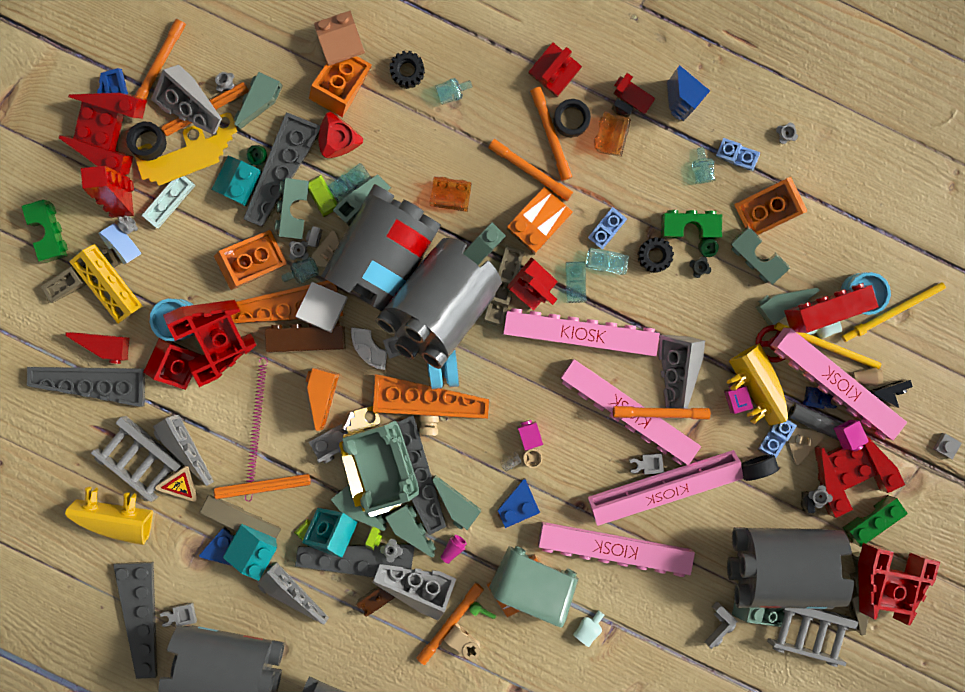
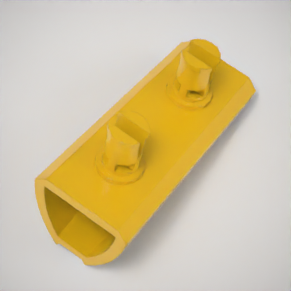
[727,343,788,426]
[65,487,153,545]

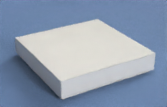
[295,282,348,333]

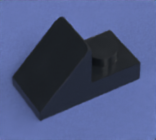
[869,379,913,408]

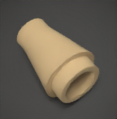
[853,367,883,386]

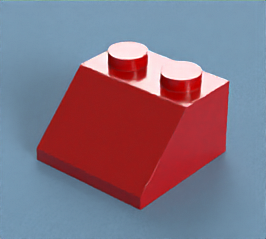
[143,338,201,390]

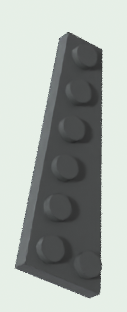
[244,112,320,227]
[27,367,145,407]
[397,415,446,535]
[295,543,415,577]
[114,562,157,679]

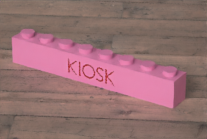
[503,308,660,356]
[770,327,907,440]
[560,359,701,465]
[588,450,743,526]
[538,522,695,577]

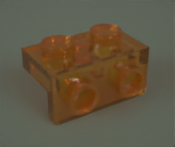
[594,111,631,157]
[430,177,472,212]

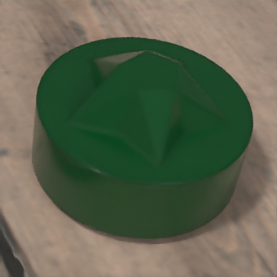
[247,145,267,165]
[698,237,719,257]

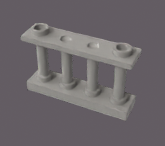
[91,416,184,502]
[767,608,858,667]

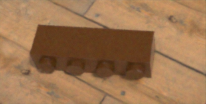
[265,323,346,352]

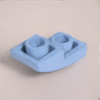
[716,138,760,172]
[588,207,627,250]
[98,223,141,265]
[758,420,797,458]

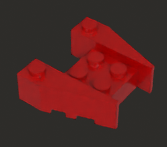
[59,93,147,175]
[163,300,256,387]
[815,435,905,518]
[858,543,940,626]

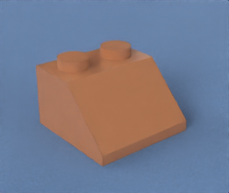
[314,11,365,66]

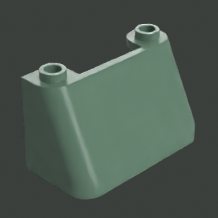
[342,421,419,513]
[489,546,579,628]

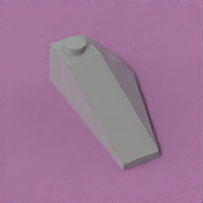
[151,65,222,134]
[658,335,705,409]
[153,415,214,486]
[257,562,329,625]
[372,564,456,620]

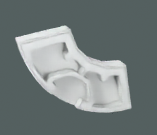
[351,328,387,370]

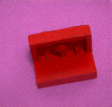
[528,42,582,97]
[507,258,558,311]

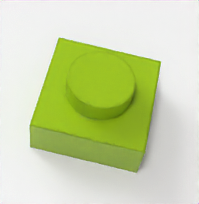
[365,527,382,550]

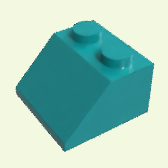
[211,155,262,207]
[302,508,358,558]
[223,524,277,581]

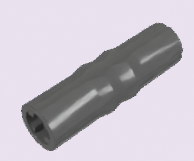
[788,403,841,441]

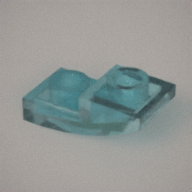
[328,163,372,202]
[586,248,629,275]
[566,261,587,303]

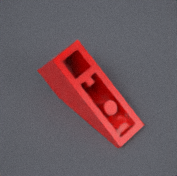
[65,332,130,364]

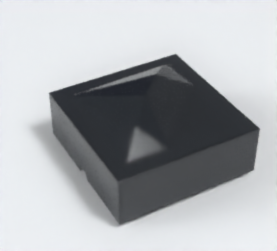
[611,99,634,118]
[801,491,815,513]

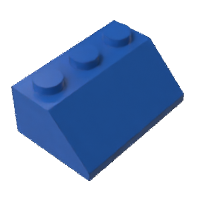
[667,65,710,121]

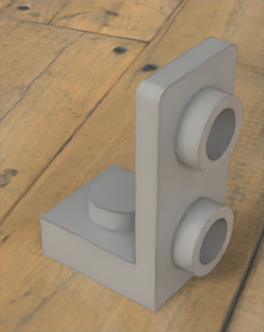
[705,602,738,649]

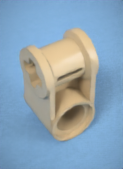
[444,624,480,660]

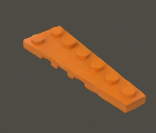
[231,280,344,323]
[373,374,489,419]

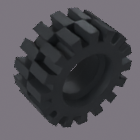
[389,51,425,89]
[637,237,674,273]

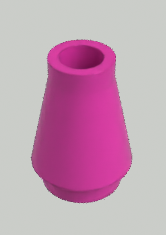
[440,534,467,564]

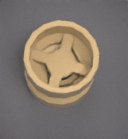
[419,415,439,435]
[523,448,543,468]

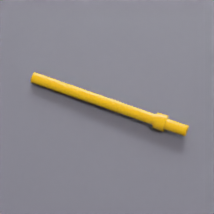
[841,282,946,342]
[774,322,881,369]

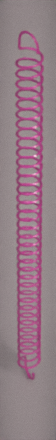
[245,357,268,502]

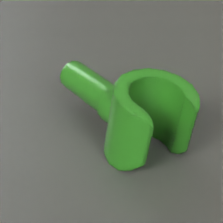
[469,602,496,619]

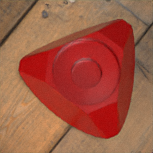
[319,112,363,158]

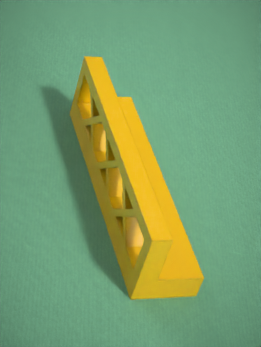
[69,244,143,324]

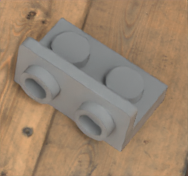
[309,423,347,464]

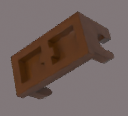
[356,586,395,617]

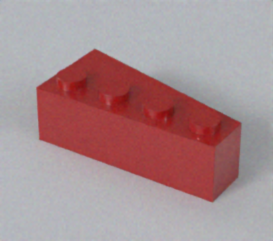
[81,166,134,218]
[784,283,879,333]

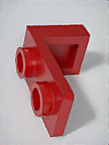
[613,73,655,114]

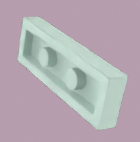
[142,176,196,229]

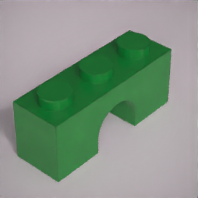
[21,199,68,263]
[661,210,722,239]
[842,495,908,547]

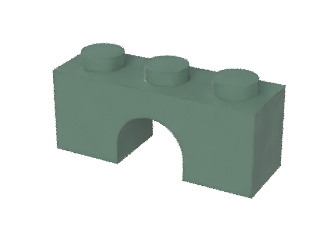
[274,178,309,239]
[731,226,790,285]

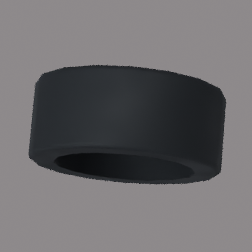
[553,99,591,138]
[126,121,167,161]
[741,454,779,481]

